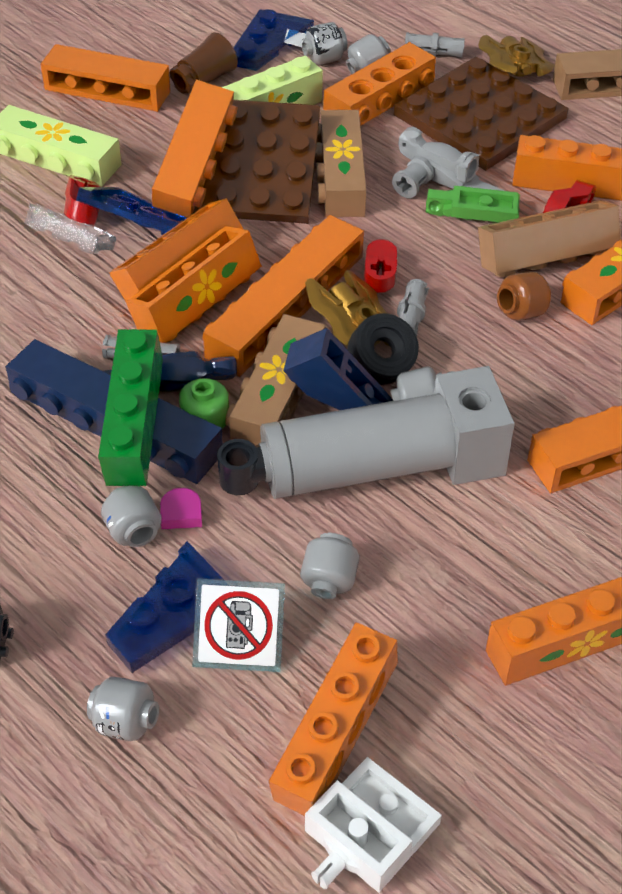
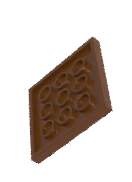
[393,57,569,171]
[177,100,320,224]

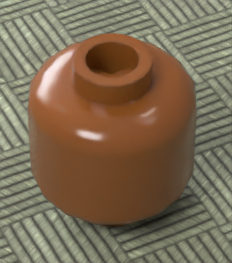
[497,272,551,321]

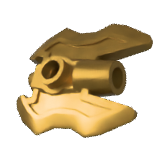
[478,35,555,77]
[305,270,389,346]

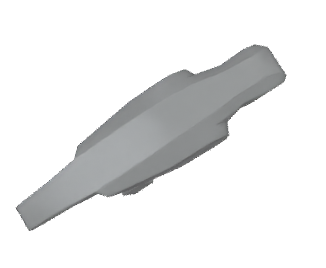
[398,127,505,191]

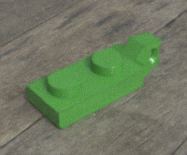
[426,185,520,223]

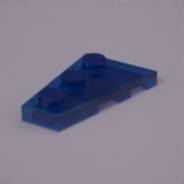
[233,9,314,71]
[76,187,187,235]
[105,541,230,673]

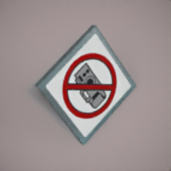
[192,578,285,672]

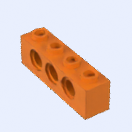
[323,42,436,126]
[269,622,398,816]

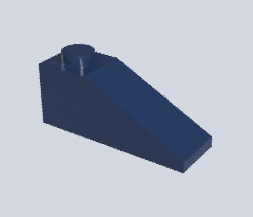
[283,328,393,410]

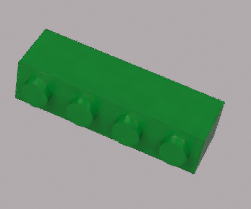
[98,329,163,486]

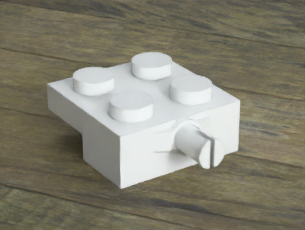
[305,757,442,892]

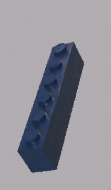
[5,339,223,484]

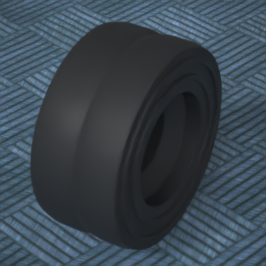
[347,313,419,385]

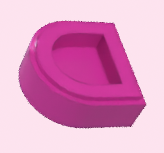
[160,488,202,529]

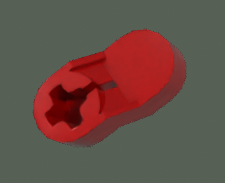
[64,175,100,225]
[543,180,596,213]
[364,239,398,293]

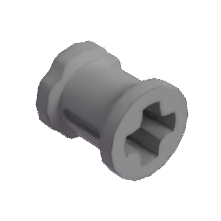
[392,156,434,198]

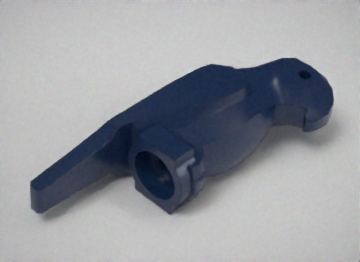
[103,351,237,392]

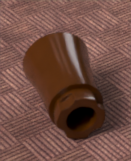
[169,32,238,94]

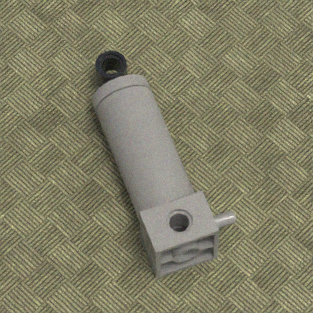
[217,366,515,499]

